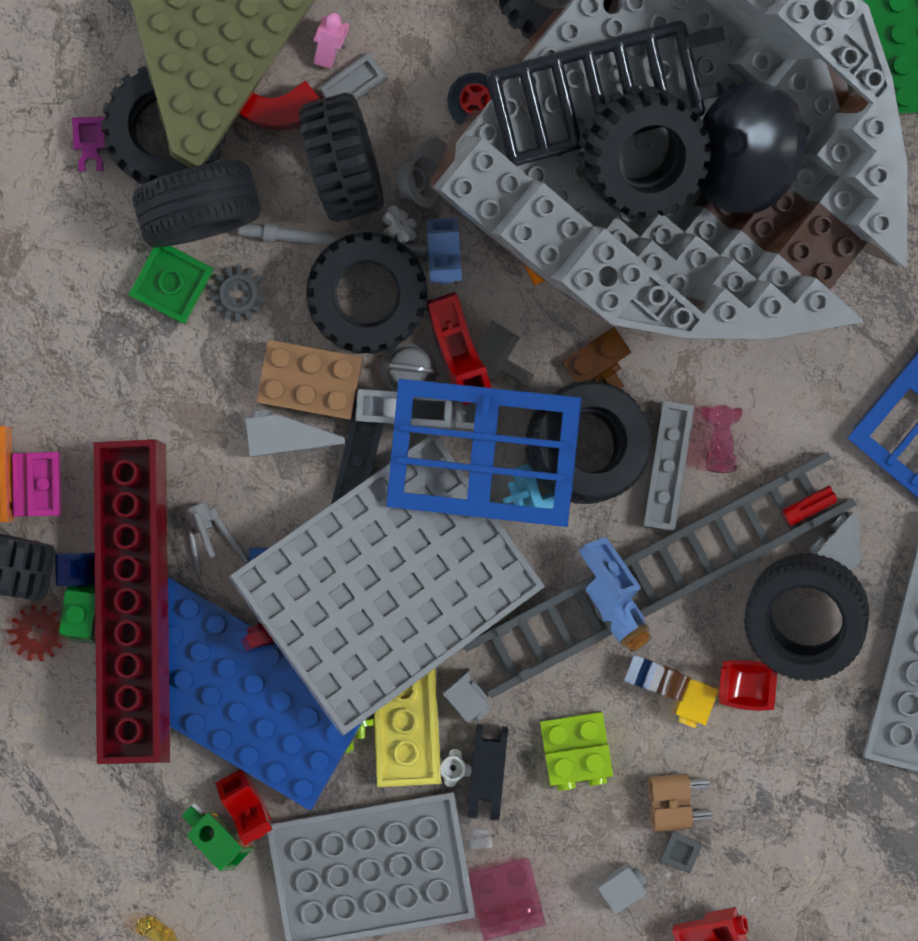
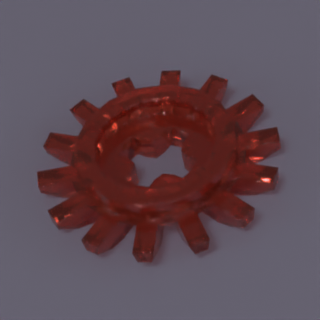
[8,605,63,662]

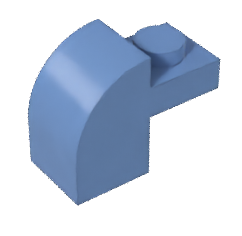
[426,217,462,284]

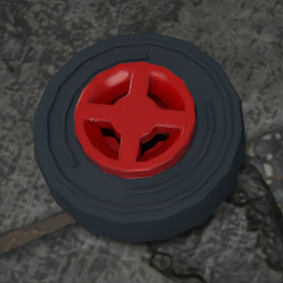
[447,72,492,126]

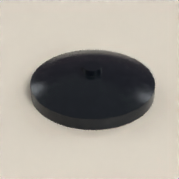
[698,82,806,215]

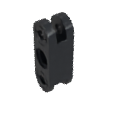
[467,723,508,821]

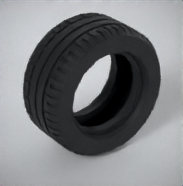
[132,160,261,248]
[744,553,869,681]

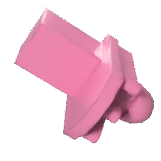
[313,13,349,69]

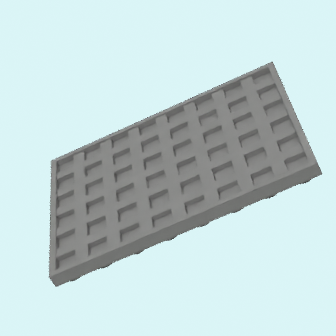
[228,434,545,736]

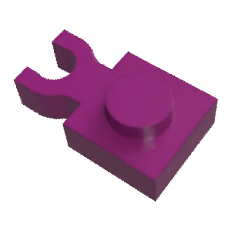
[72,116,107,173]

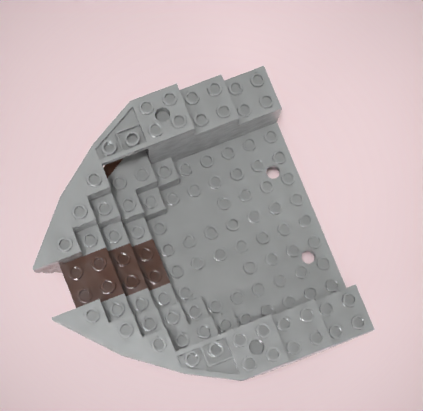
[430,0,908,339]

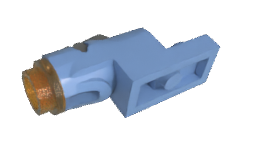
[579,537,652,652]

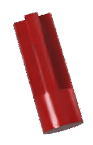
[781,485,837,526]

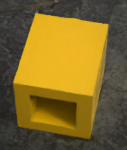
[673,679,719,728]

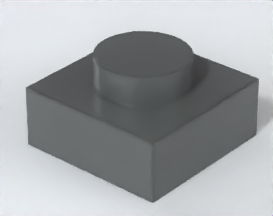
[660,831,702,874]

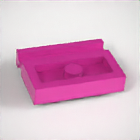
[12,452,62,517]

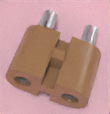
[648,773,712,832]

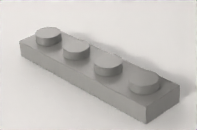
[643,401,694,531]

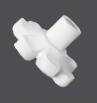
[382,205,417,243]

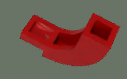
[238,80,319,131]
[426,291,492,406]

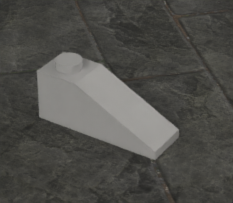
[245,410,346,457]

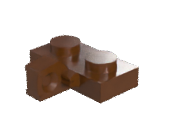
[561,327,632,389]

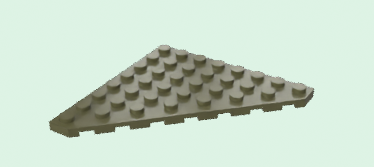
[129,0,315,168]

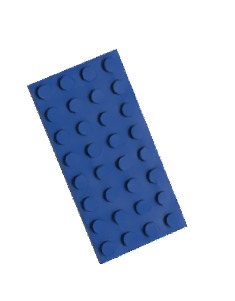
[95,576,363,811]

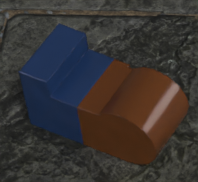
[624,655,691,702]

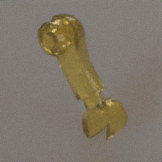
[135,916,178,941]

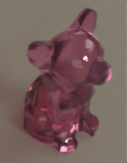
[701,405,742,474]

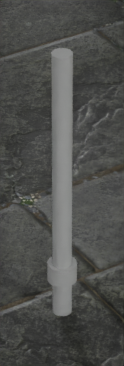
[238,223,428,257]

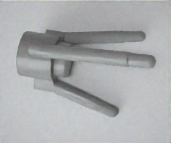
[183,502,249,576]

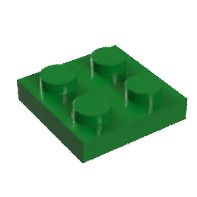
[128,246,215,325]

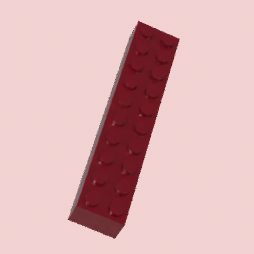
[94,439,170,764]

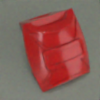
[719,660,778,711]

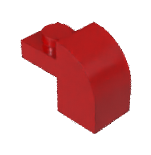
[215,769,273,845]

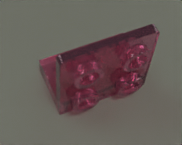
[469,858,546,941]

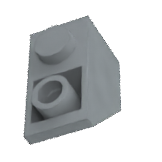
[808,512,861,571]

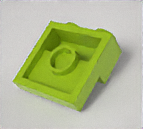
[540,711,613,791]

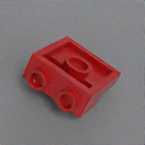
[672,907,749,941]

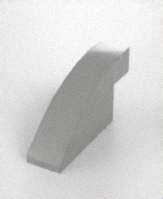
[356,389,490,429]

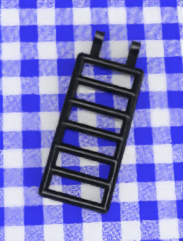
[487,21,736,166]

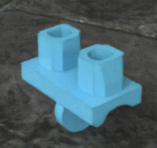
[503,463,554,509]

